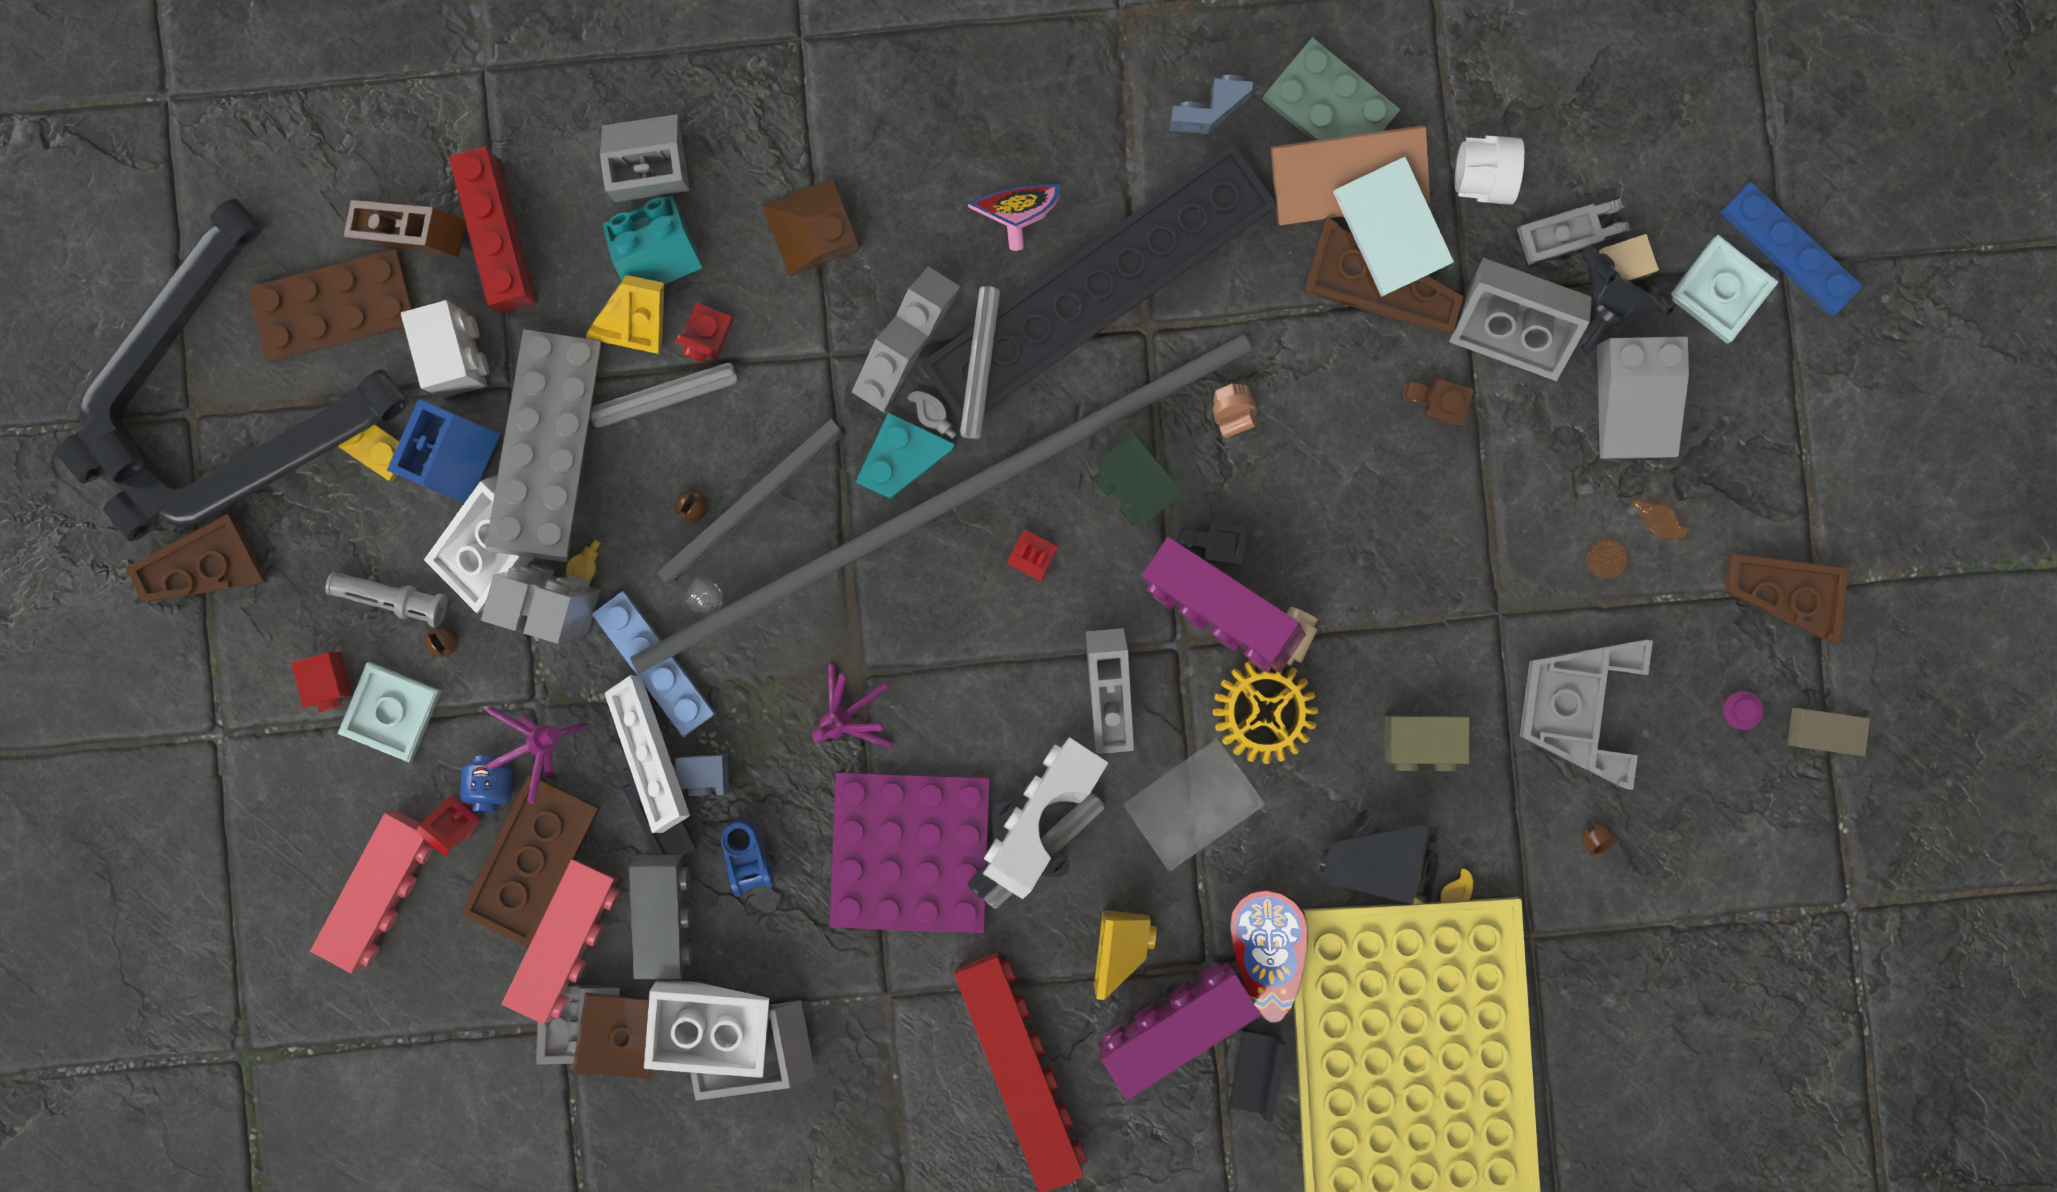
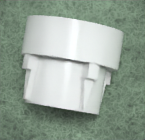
[1455,135,1524,205]

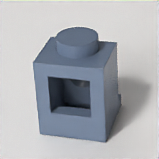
[672,754,730,796]

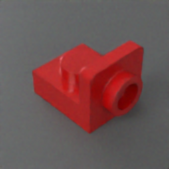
[675,302,734,363]
[416,795,480,857]

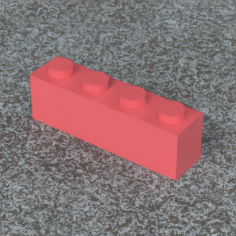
[310,810,435,973]
[501,860,621,1024]

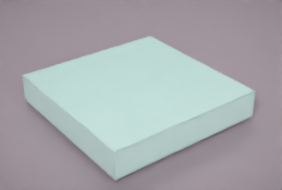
[1671,235,1778,343]
[338,662,442,762]

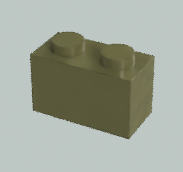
[1384,715,1469,771]

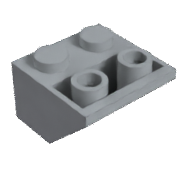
[600,114,690,202]

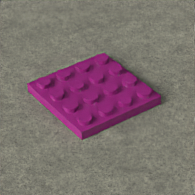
[830,772,990,933]

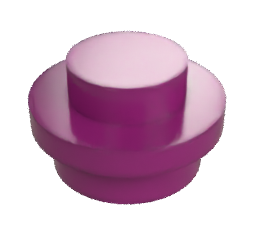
[1723,691,1763,730]

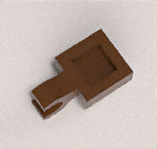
[1401,379,1474,427]

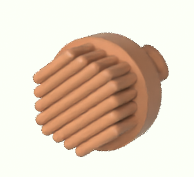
[1212,383,1257,439]

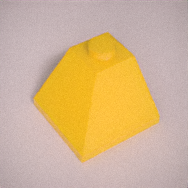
[1094,910,1157,1000]

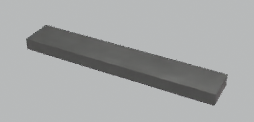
[657,419,843,584]

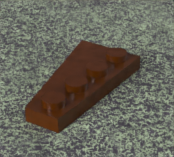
[1304,217,1463,336]

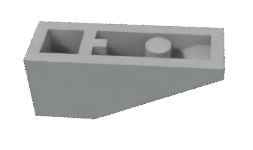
[1085,628,1134,754]

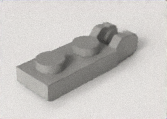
[1517,199,1631,265]

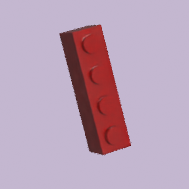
[449,146,536,313]

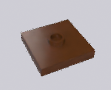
[572,993,653,1078]

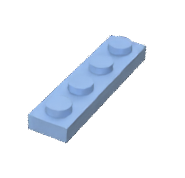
[592,591,716,737]

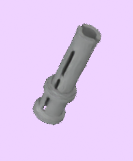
[325,571,448,628]

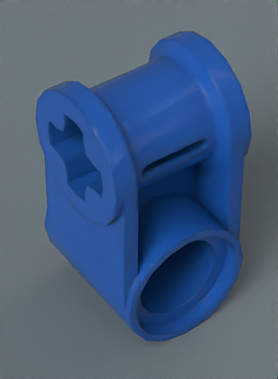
[721,818,775,897]

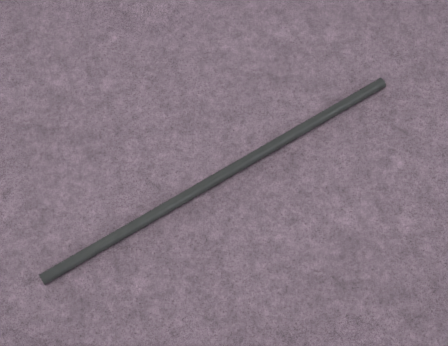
[630,334,1252,674]

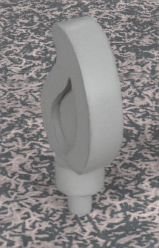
[908,391,957,439]

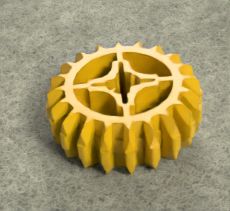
[1212,662,1318,764]

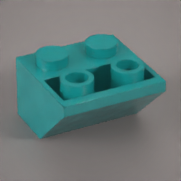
[602,194,702,285]

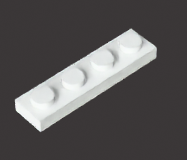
[604,675,690,833]

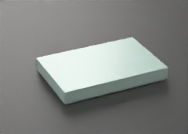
[1333,157,1454,297]

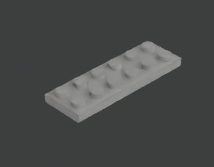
[485,329,601,562]

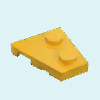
[586,275,664,354]

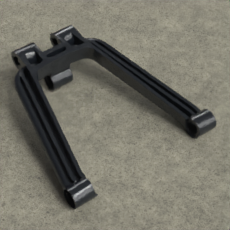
[55,199,409,541]

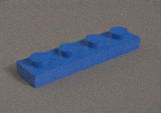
[1720,182,1862,316]

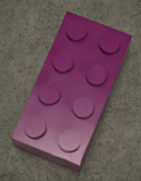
[1141,537,1306,673]
[1098,962,1261,1100]

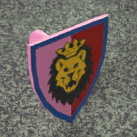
[968,184,1060,251]

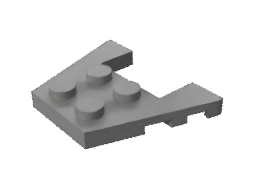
[1519,640,1653,790]

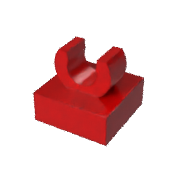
[1007,529,1058,581]

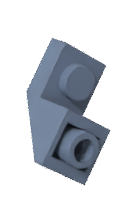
[1170,75,1253,134]

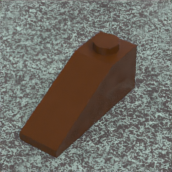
[343,200,466,258]

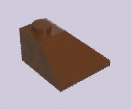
[762,178,861,277]

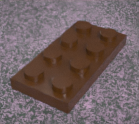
[247,249,415,363]
[460,774,601,948]

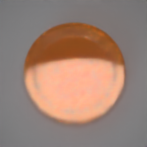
[1587,540,1627,579]

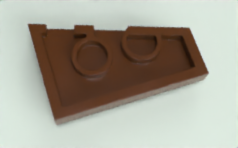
[125,514,268,602]
[1725,554,1849,645]

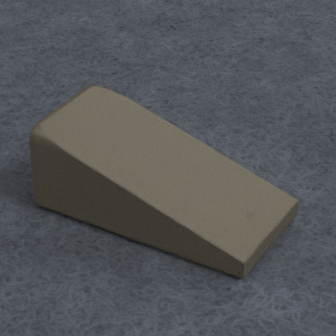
[1787,708,1870,756]

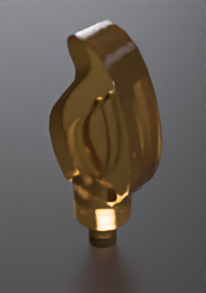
[1631,499,1689,539]

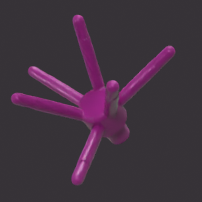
[812,663,893,748]
[486,706,586,804]

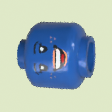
[460,756,513,813]

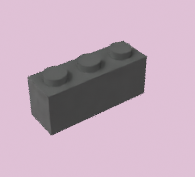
[629,854,693,979]

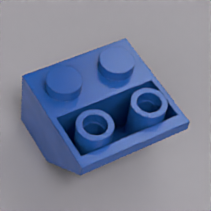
[387,399,502,502]

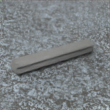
[960,286,1000,439]
[590,363,738,428]
[984,793,1105,909]

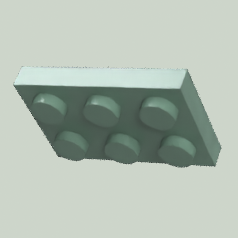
[1262,37,1401,141]

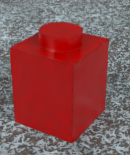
[291,652,353,713]

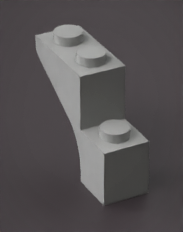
[852,266,961,412]

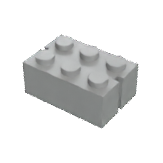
[481,564,601,644]

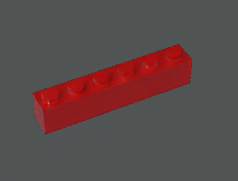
[954,952,1087,1192]

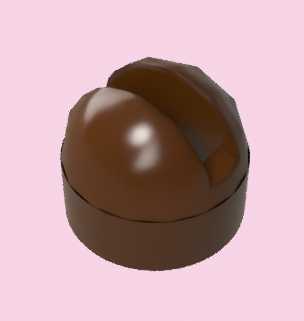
[675,490,708,522]
[424,627,459,657]
[1582,822,1617,856]

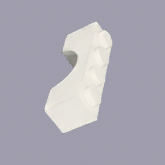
[983,737,1108,899]

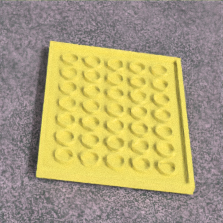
[1293,897,1540,1192]

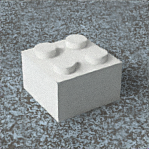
[401,300,489,398]

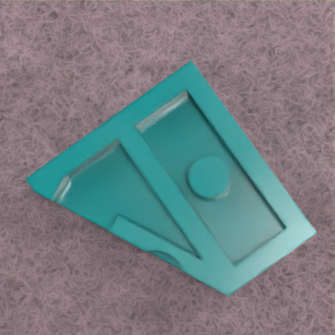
[855,413,955,499]

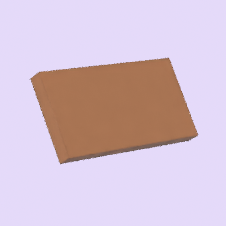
[1271,125,1430,225]

